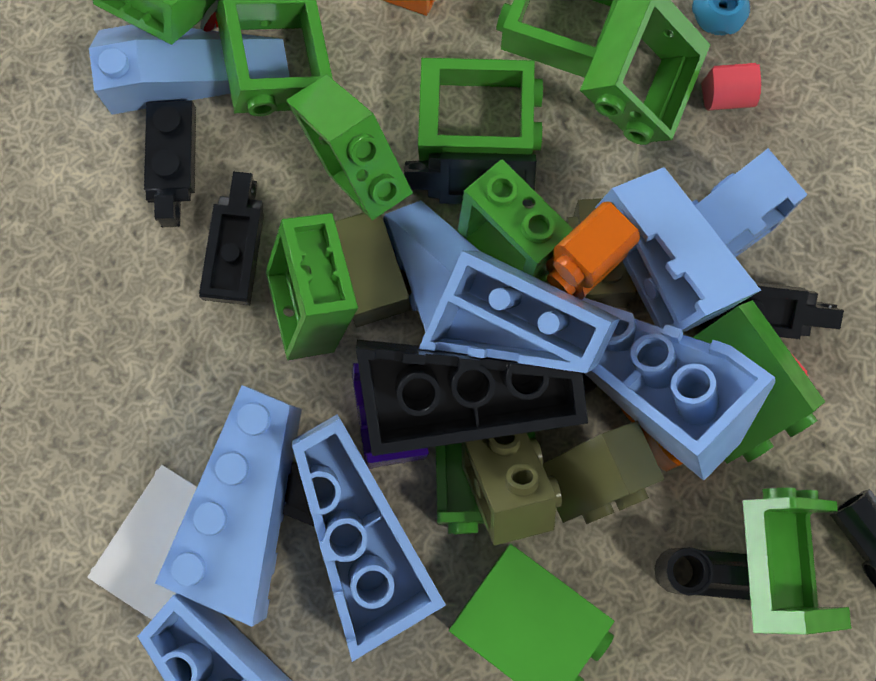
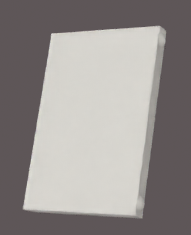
[87,465,197,620]

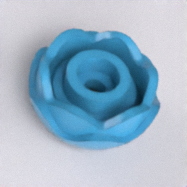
[692,0,750,35]

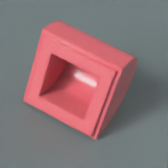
[701,63,761,111]

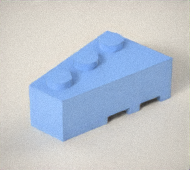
[692,148,808,258]
[595,167,761,332]
[419,251,620,373]

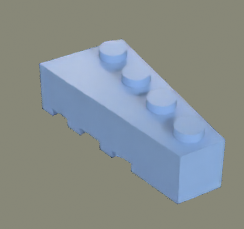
[155,385,302,627]
[292,414,446,662]
[137,594,292,681]

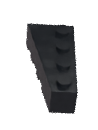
[356,339,588,456]

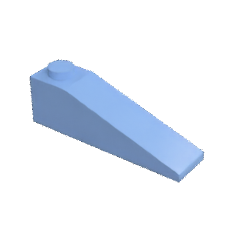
[89,24,290,115]
[383,200,479,339]
[582,297,775,481]

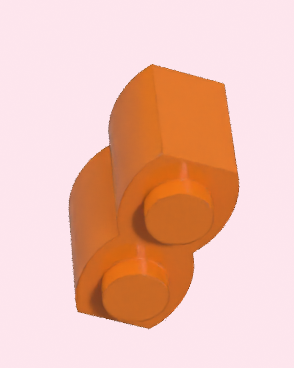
[546,202,640,300]

